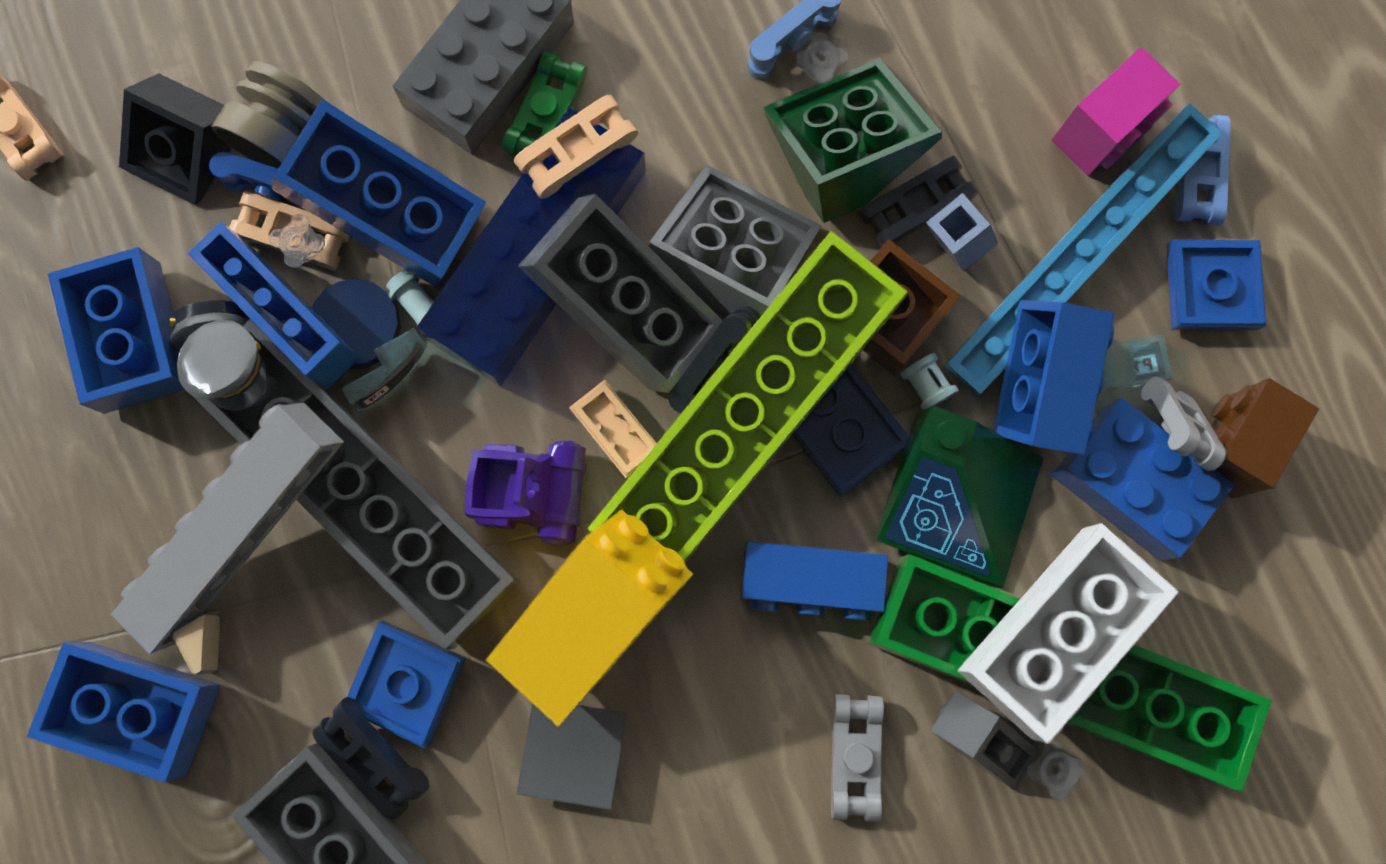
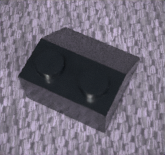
[119,73,231,205]

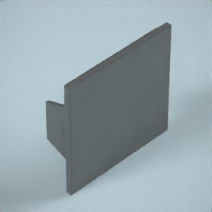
[517,703,627,810]

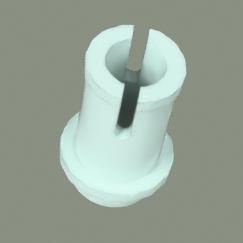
[386,270,443,328]

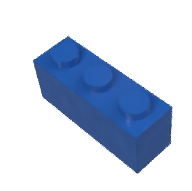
[740,541,888,621]

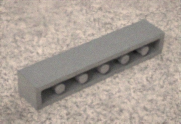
[111,403,344,655]

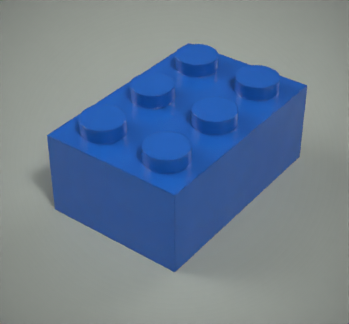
[47,247,185,414]
[993,300,1115,455]
[1051,397,1235,561]
[27,642,221,783]

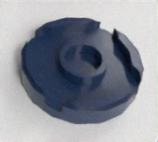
[312,278,401,369]

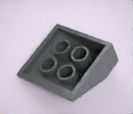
[648,165,821,320]

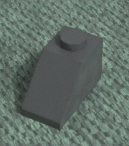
[930,691,1039,790]

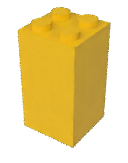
[486,510,693,726]

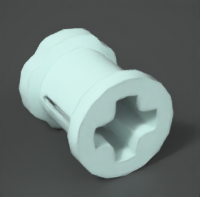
[900,353,959,410]

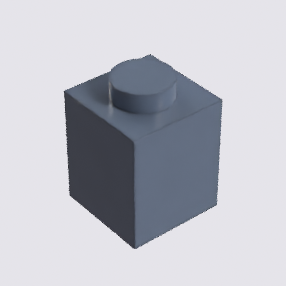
[926,193,999,272]

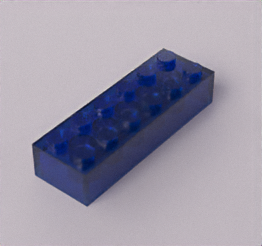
[416,107,646,387]

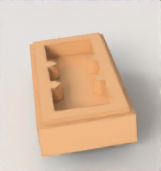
[569,380,657,480]

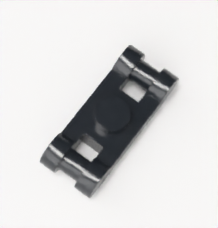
[859,156,979,247]
[669,306,759,413]
[312,697,429,819]

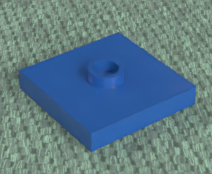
[1166,240,1267,330]
[347,621,466,748]

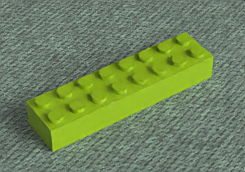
[587,231,907,563]

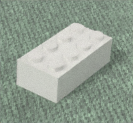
[957,523,1178,744]

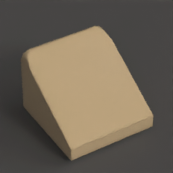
[172,615,220,675]

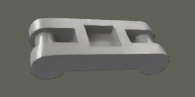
[1141,377,1226,471]
[831,694,884,822]

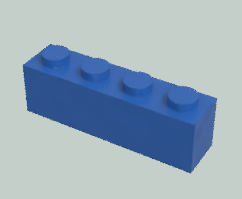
[188,221,360,389]

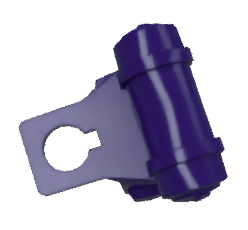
[464,440,587,547]

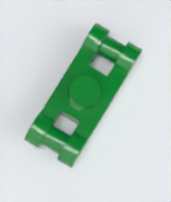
[502,50,587,165]

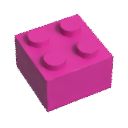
[1051,47,1181,176]

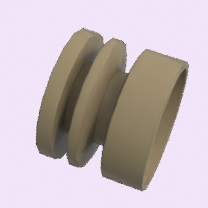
[211,61,327,169]

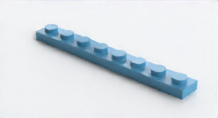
[944,103,1223,396]

